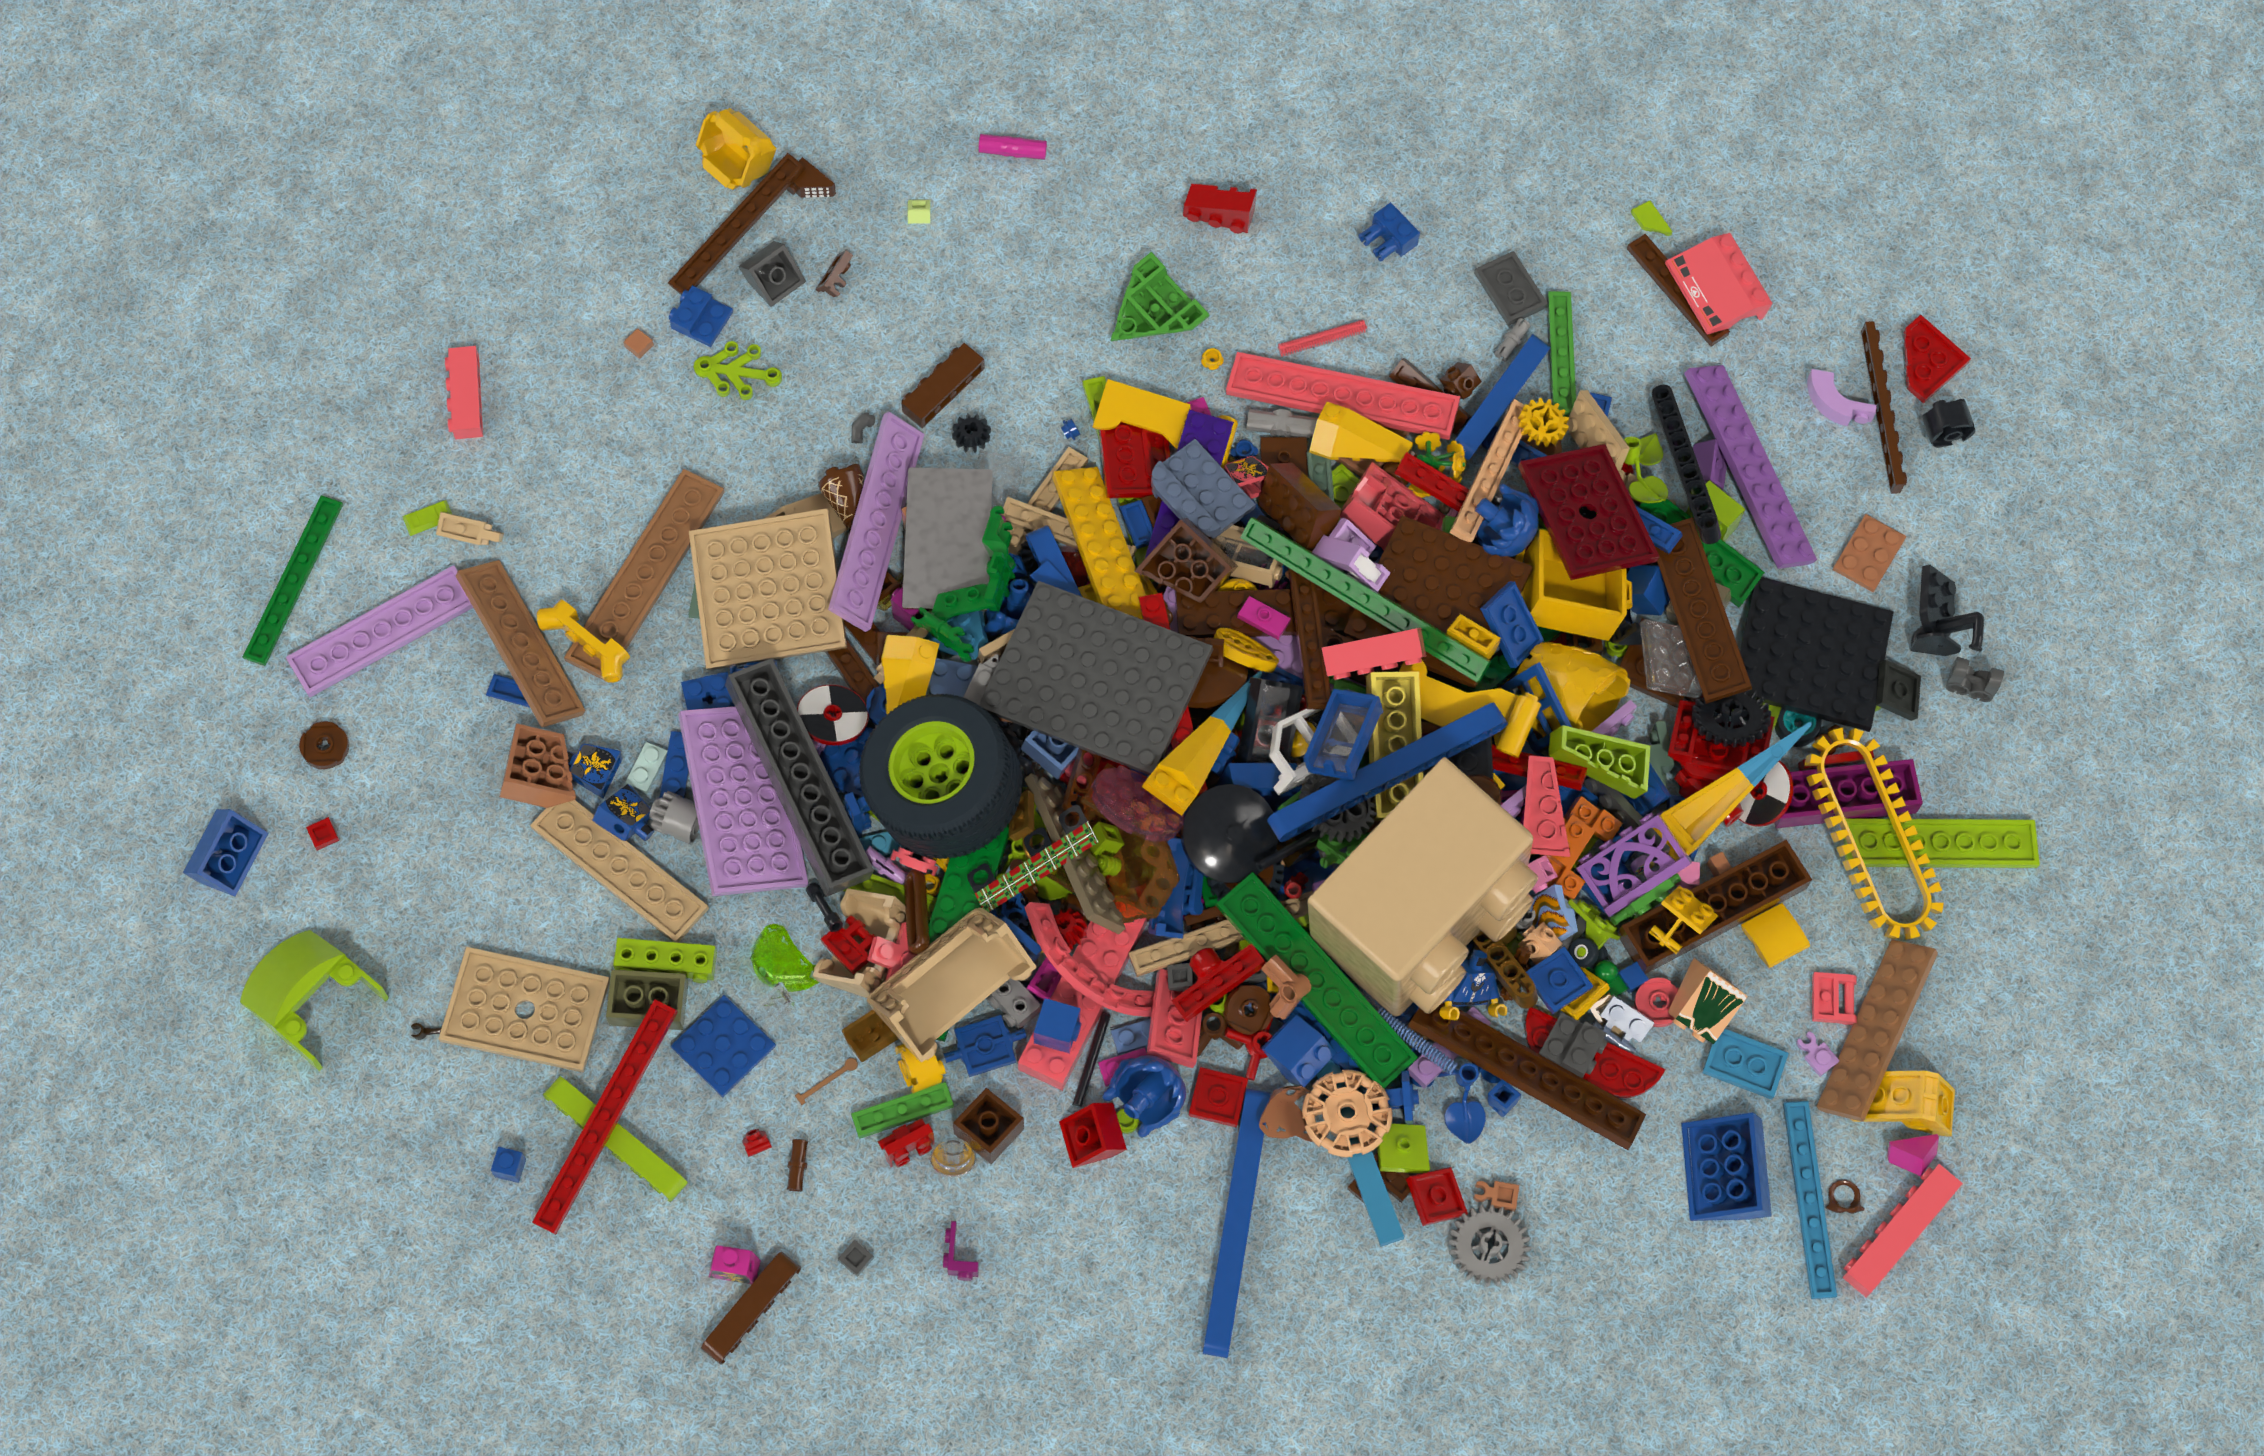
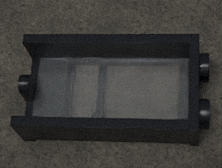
[1235,677,1303,763]

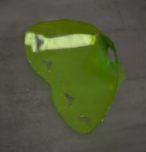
[750,924,819,992]

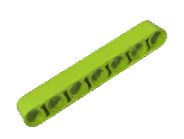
[543,1076,688,1202]

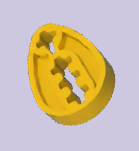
[1213,628,1279,673]

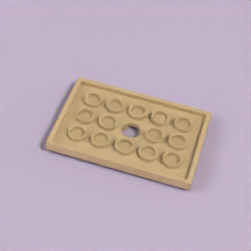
[439,947,610,1073]

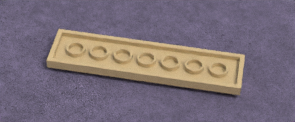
[530,800,709,943]

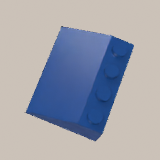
[1681,1112,1772,1221]

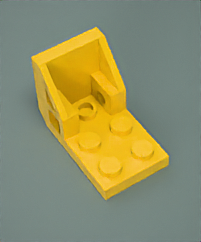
[1851,1071,1955,1137]

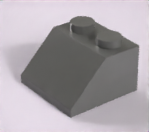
[738,241,806,307]

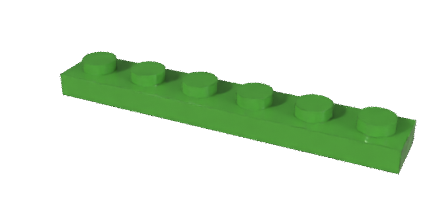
[1547,291,1576,417]

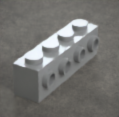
[986,978,1041,1030]

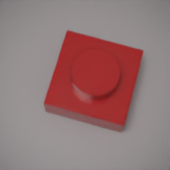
[306,817,339,851]

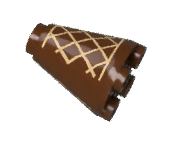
[818,464,864,531]

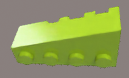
[1549,725,1651,799]

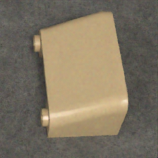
[812,888,906,998]

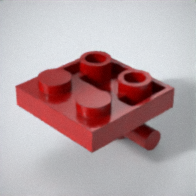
[877,1118,935,1168]

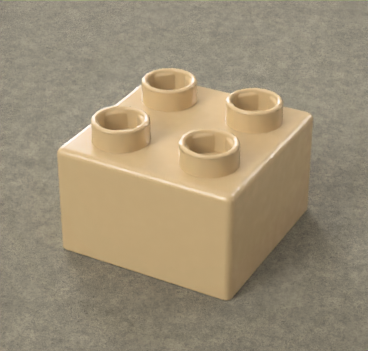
[1307,757,1538,1017]

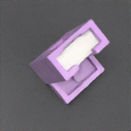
[1312,518,1390,592]

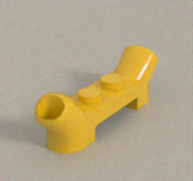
[537,599,630,683]

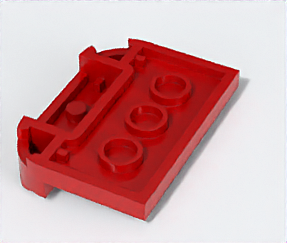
[1099,422,1170,498]

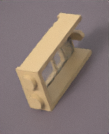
[1208,525,1283,589]

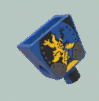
[567,744,623,799]
[592,784,654,841]

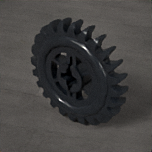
[1691,690,1771,748]

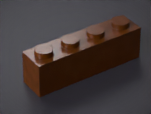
[901,343,985,429]

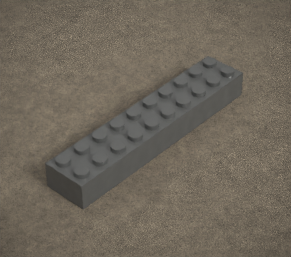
[725,658,874,897]

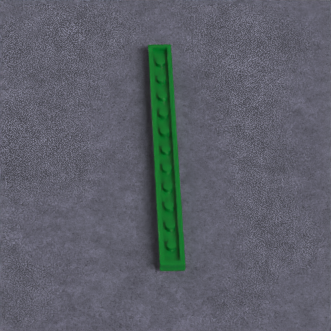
[1240,517,1491,683]

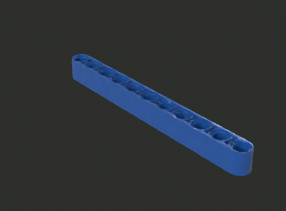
[1267,703,1508,842]
[1203,1088,1271,1358]

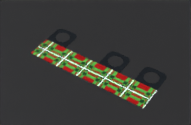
[967,805,1098,912]

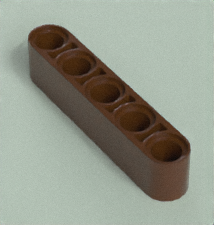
[701,1251,801,1365]

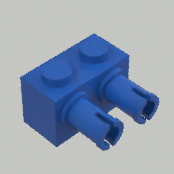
[1358,202,1420,261]

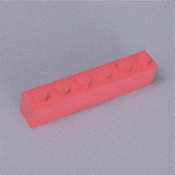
[1842,1164,1963,1298]

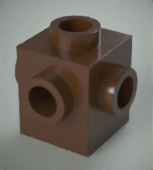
[1440,362,1482,400]

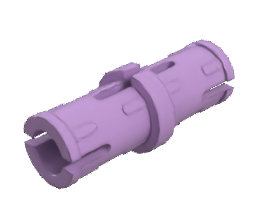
[865,846,908,885]

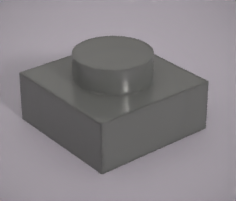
[838,1240,874,1277]

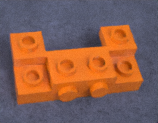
[1537,796,1623,901]

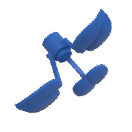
[1404,1047,1502,1144]

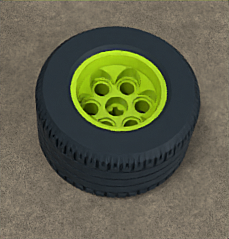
[859,694,1022,859]

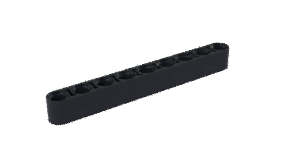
[1652,384,1721,544]

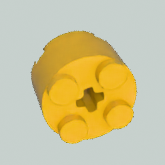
[895,1044,946,1093]

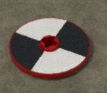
[797,685,869,745]
[1739,760,1793,827]

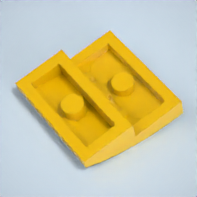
[1741,903,1810,968]

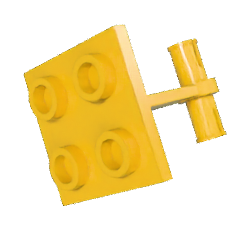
[1649,885,1718,954]

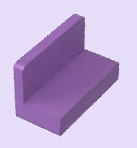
[1693,439,1727,490]

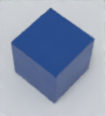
[1626,565,1670,616]
[1034,998,1082,1054]

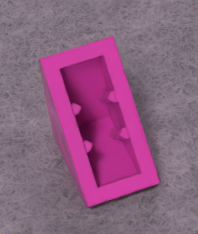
[1026,957,1062,1001]
[1887,1134,1939,1176]

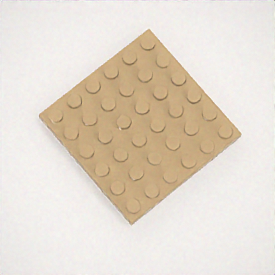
[689,508,847,670]

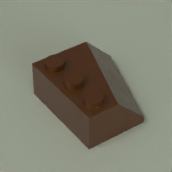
[1134,518,1238,603]

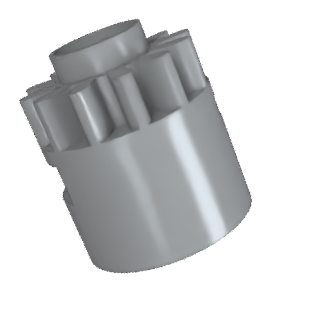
[649,791,699,845]

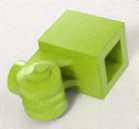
[1089,822,1124,877]

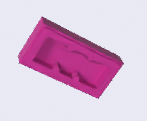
[1237,596,1291,640]

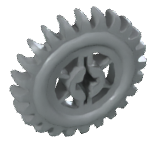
[1448,1205,1532,1287]

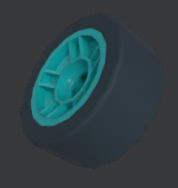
[1775,709,1822,747]

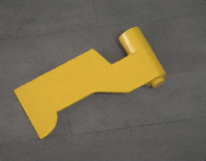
[1092,379,1238,469]
[1399,659,1541,758]

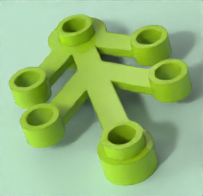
[694,341,782,400]

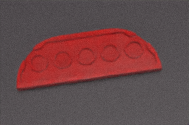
[1525,1007,1666,1098]

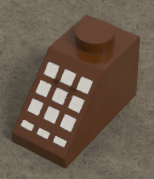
[787,157,836,198]

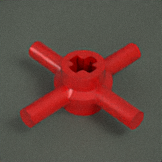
[1224,1017,1273,1081]

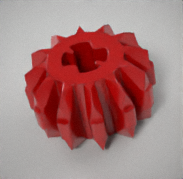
[1053,908,1088,951]

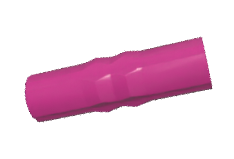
[979,134,1047,160]

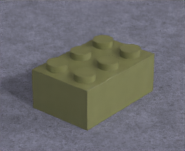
[606,970,689,1030]

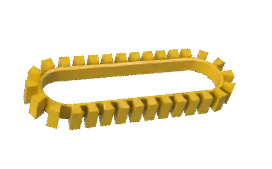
[1805,728,1944,940]

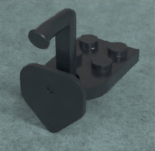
[1911,565,1984,656]

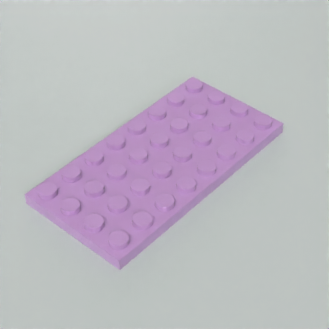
[678,707,808,896]

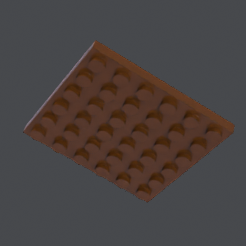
[1344,515,1533,689]

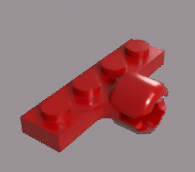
[1171,944,1266,1022]

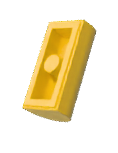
[1446,614,1501,659]

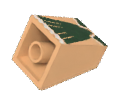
[1668,958,1748,1044]

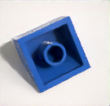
[1261,1014,1336,1088]

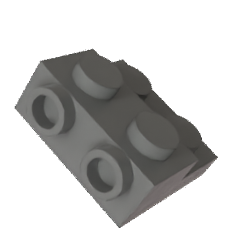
[1539,1012,1608,1078]

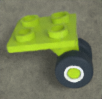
[1567,898,1621,969]

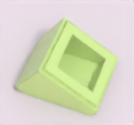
[908,200,930,224]

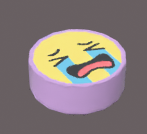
[1630,854,1655,875]

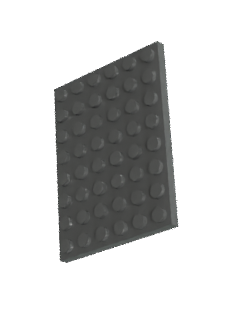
[978,581,1213,775]

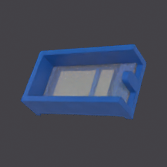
[1304,689,1383,781]

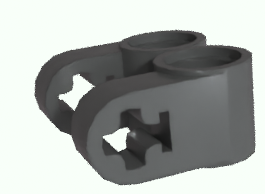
[1946,657,2004,702]

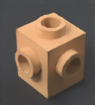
[1518,922,1563,965]

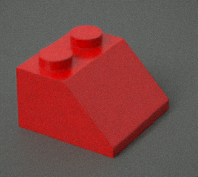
[1059,1103,1127,1168]

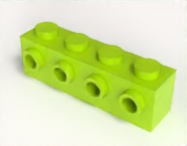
[613,938,717,983]

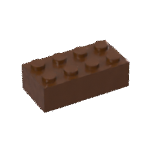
[1258,463,1342,551]

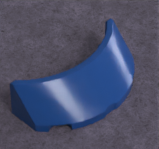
[1147,836,1190,939]

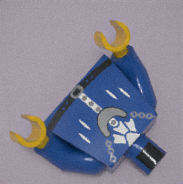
[1439,950,1507,1020]

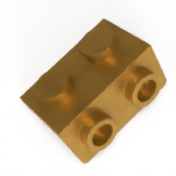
[842,1010,899,1062]

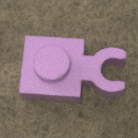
[1796,1031,1840,1077]

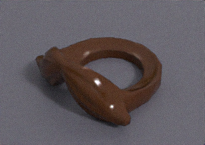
[1826,1180,1865,1214]

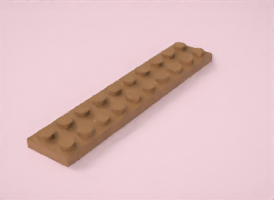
[564,469,725,680]

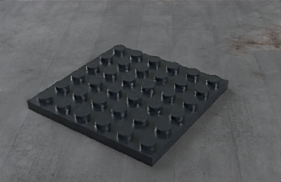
[1740,577,1894,732]

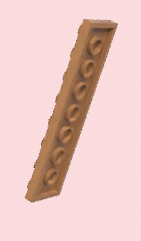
[456,560,585,728]
[1816,939,1938,1122]

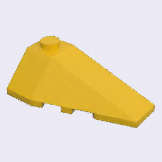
[1309,402,1413,463]
[881,635,939,714]

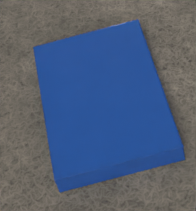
[1480,581,1544,668]

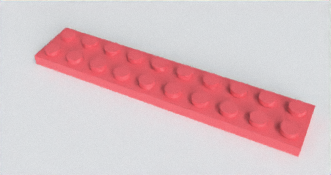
[1226,352,1460,440]

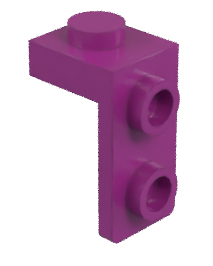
[943,1221,979,1281]

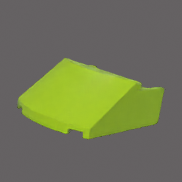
[240,930,389,1071]

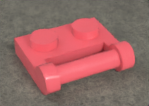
[1812,972,1857,1025]

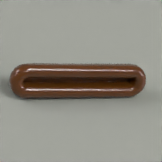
[904,869,930,954]

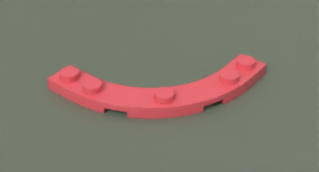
[1024,902,1154,1017]

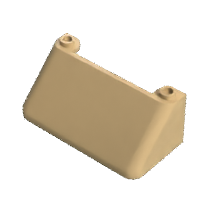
[867,908,1037,1063]

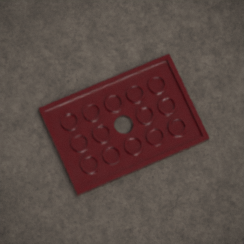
[1518,444,1659,580]

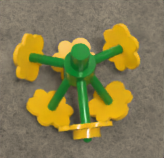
[1409,432,1466,498]

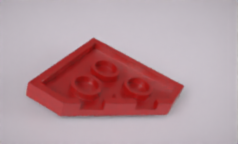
[1904,314,1971,404]

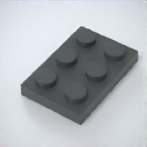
[1474,251,1548,326]

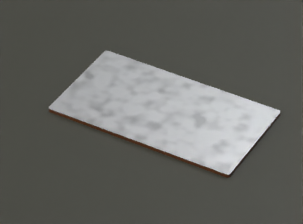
[902,467,993,611]

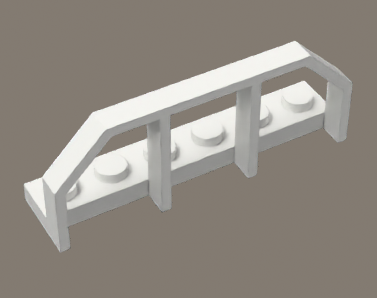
[1269,689,1369,795]

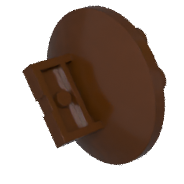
[1187,636,1248,710]

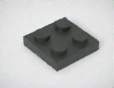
[1876,660,1921,721]

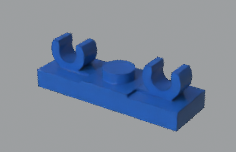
[844,792,872,838]

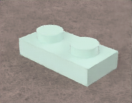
[625,742,668,794]

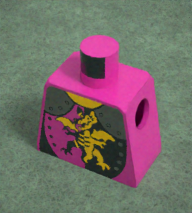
[708,1245,761,1284]

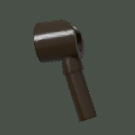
[411,1023,442,1040]

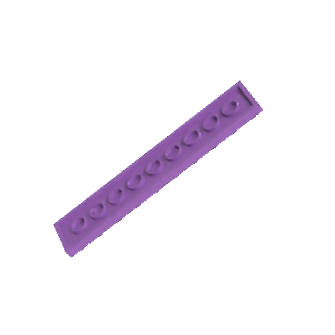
[1684,365,1817,569]

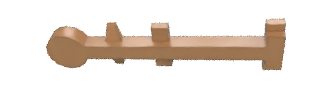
[795,1058,858,1105]

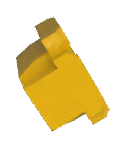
[695,108,777,190]

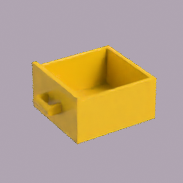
[1524,529,1632,641]

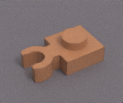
[1473,1181,1519,1212]

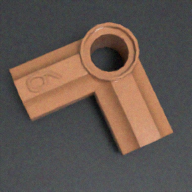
[1261,955,1311,1020]

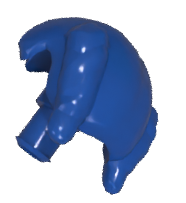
[1475,484,1539,557]
[984,579,1035,637]
[1102,1055,1186,1138]

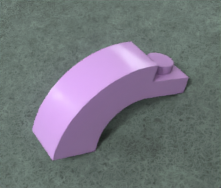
[1807,369,1877,426]

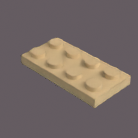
[1567,390,1630,472]

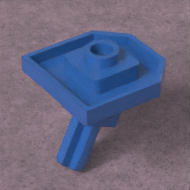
[1372,1071,1419,1125]

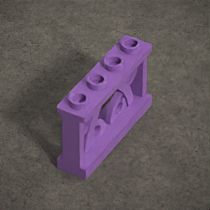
[1576,812,1692,917]

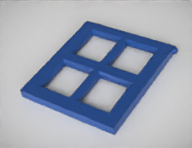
[1501,662,1572,752]

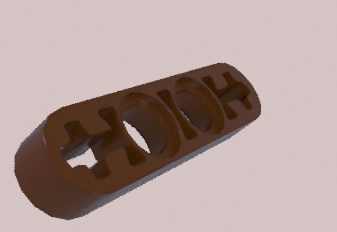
[1062,748,1102,816]

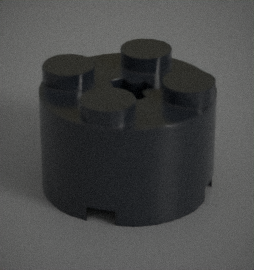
[1922,399,1976,448]

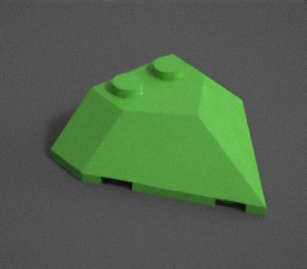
[1111,252,1210,341]

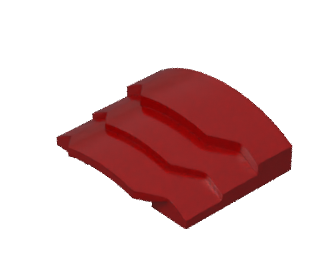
[1668,700,1775,783]

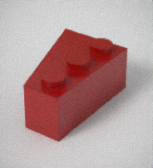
[1183,184,1257,234]

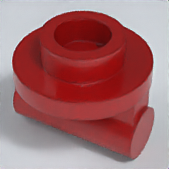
[742,1129,772,1157]

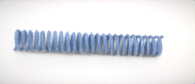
[1377,1007,1458,1075]

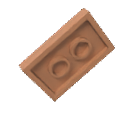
[1832,514,1907,592]

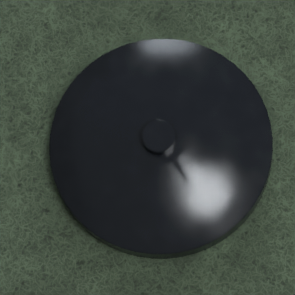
[1181,784,1278,883]

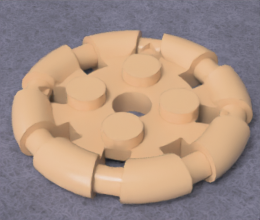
[1302,1070,1393,1157]

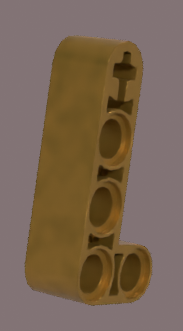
[1473,925,1538,1009]

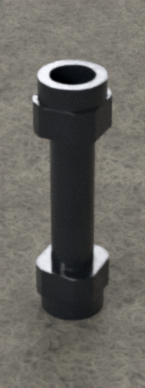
[806,883,843,932]

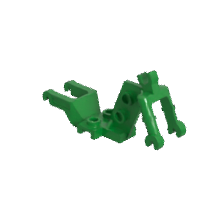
[911,506,1016,662]

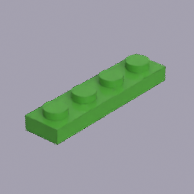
[851,1082,954,1139]

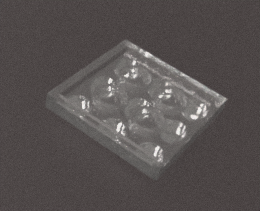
[1640,619,1702,699]

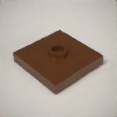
[1260,437,1308,477]

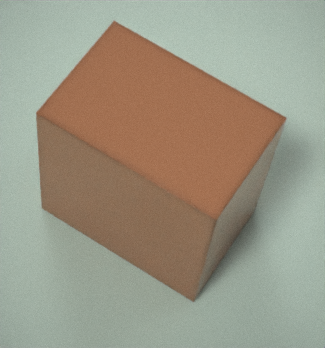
[623,328,654,359]
[1707,852,1732,877]

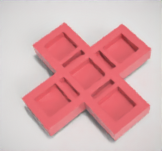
[867,922,918,981]

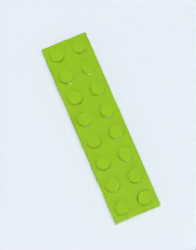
[1843,819,2040,868]

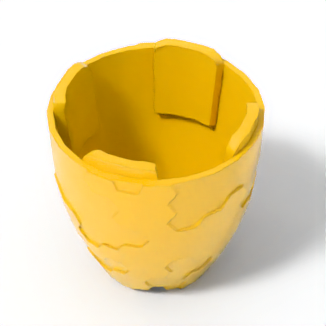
[1516,642,1630,732]

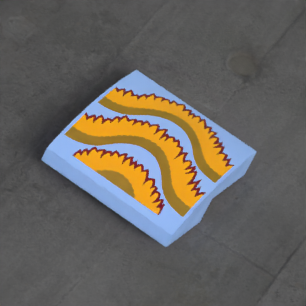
[1530,884,1578,942]

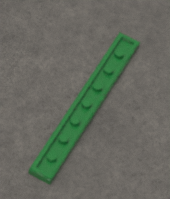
[242,495,343,666]

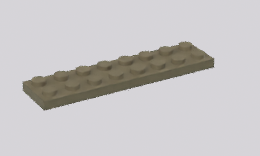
[1025,773,1126,934]

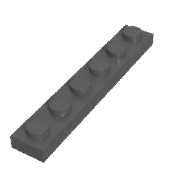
[1583,775,1670,866]

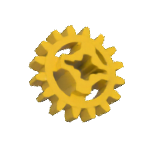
[1518,398,1569,447]

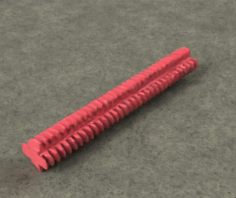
[1278,320,1367,357]

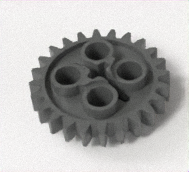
[1298,774,1377,843]

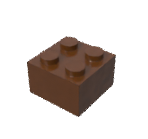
[953,1088,1024,1164]

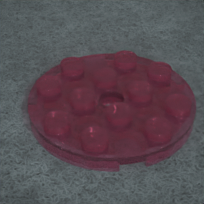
[1091,766,1184,841]

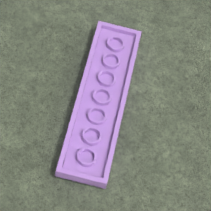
[286,565,473,698]

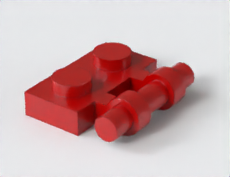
[820,915,877,975]

